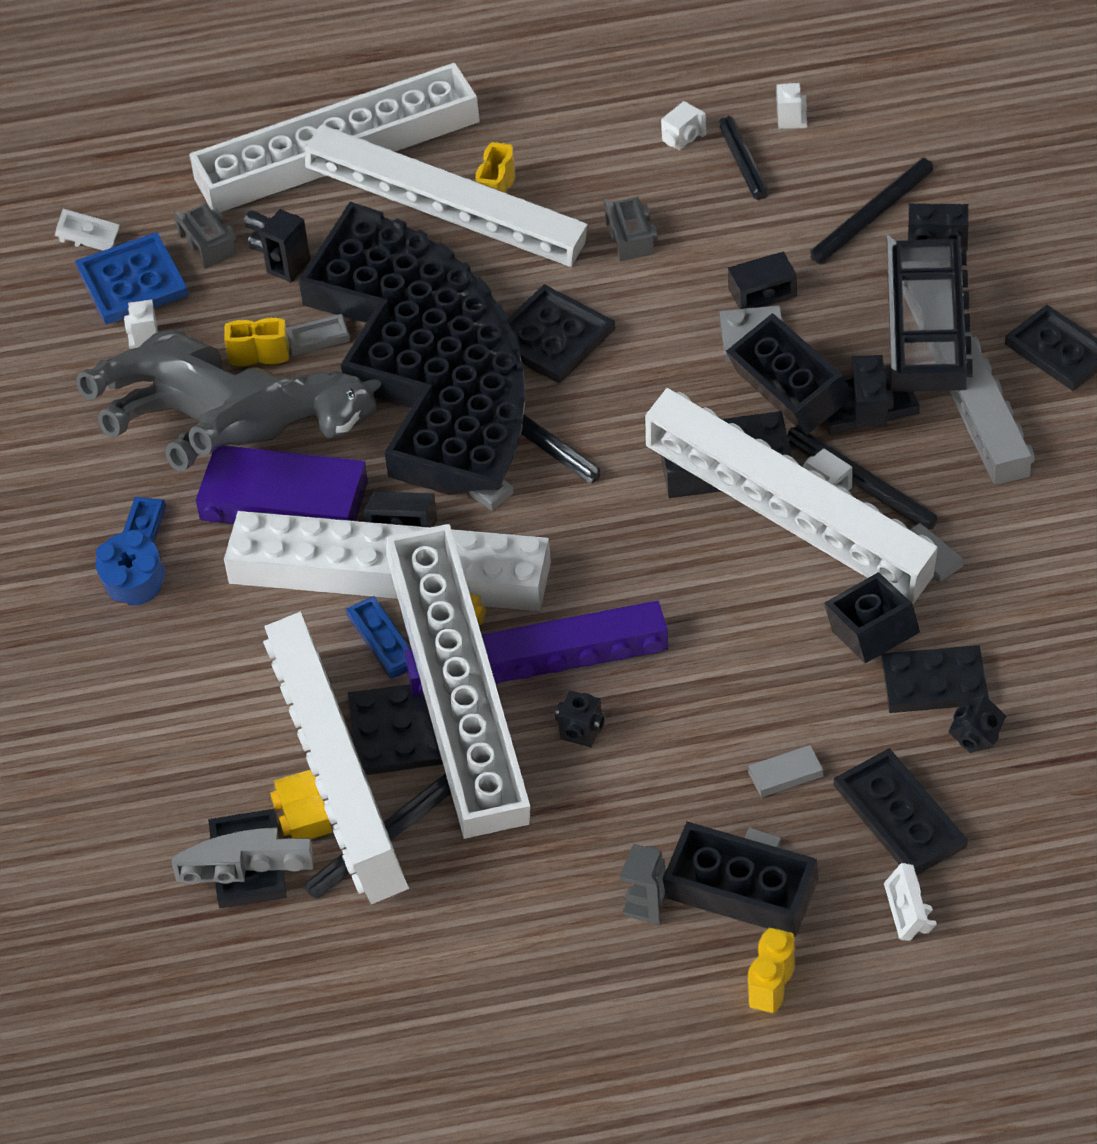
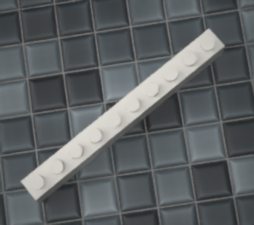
[305,125,587,267]

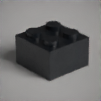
[824,572,920,664]

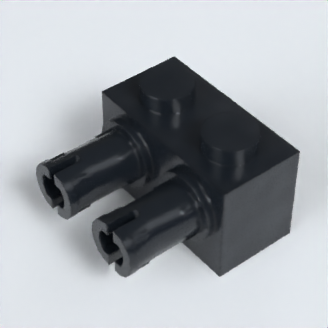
[244,209,311,283]

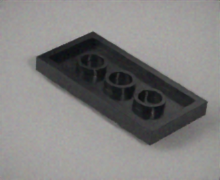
[834,748,968,875]

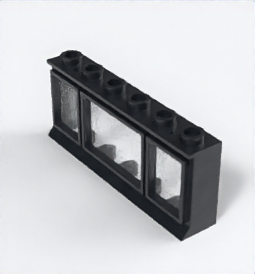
[887,235,973,392]

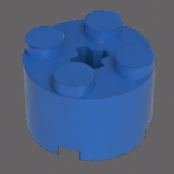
[95,530,166,605]

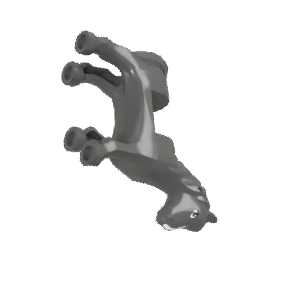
[76,330,381,472]

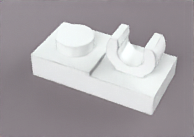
[55,209,119,251]
[884,863,937,941]

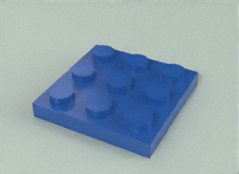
[75,232,189,325]

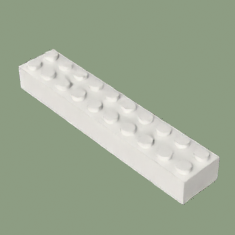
[190,63,480,213]
[645,388,938,604]
[224,511,551,611]
[386,524,530,839]
[263,611,409,904]

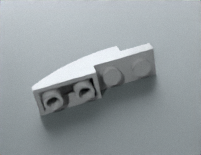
[172,828,314,884]

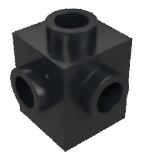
[555,690,605,748]
[948,695,1006,753]

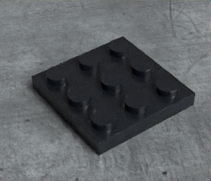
[508,284,615,384]
[348,684,443,775]

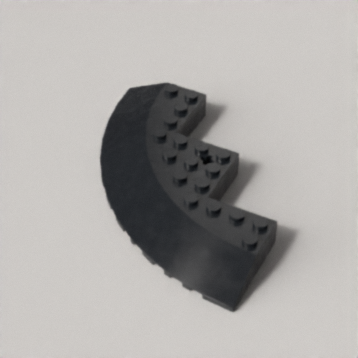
[299,202,525,493]

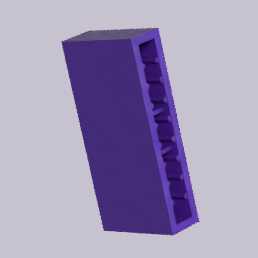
[196,445,368,524]

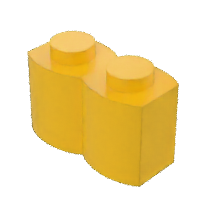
[475,142,516,194]
[224,318,289,367]
[270,769,332,840]
[748,928,795,1014]

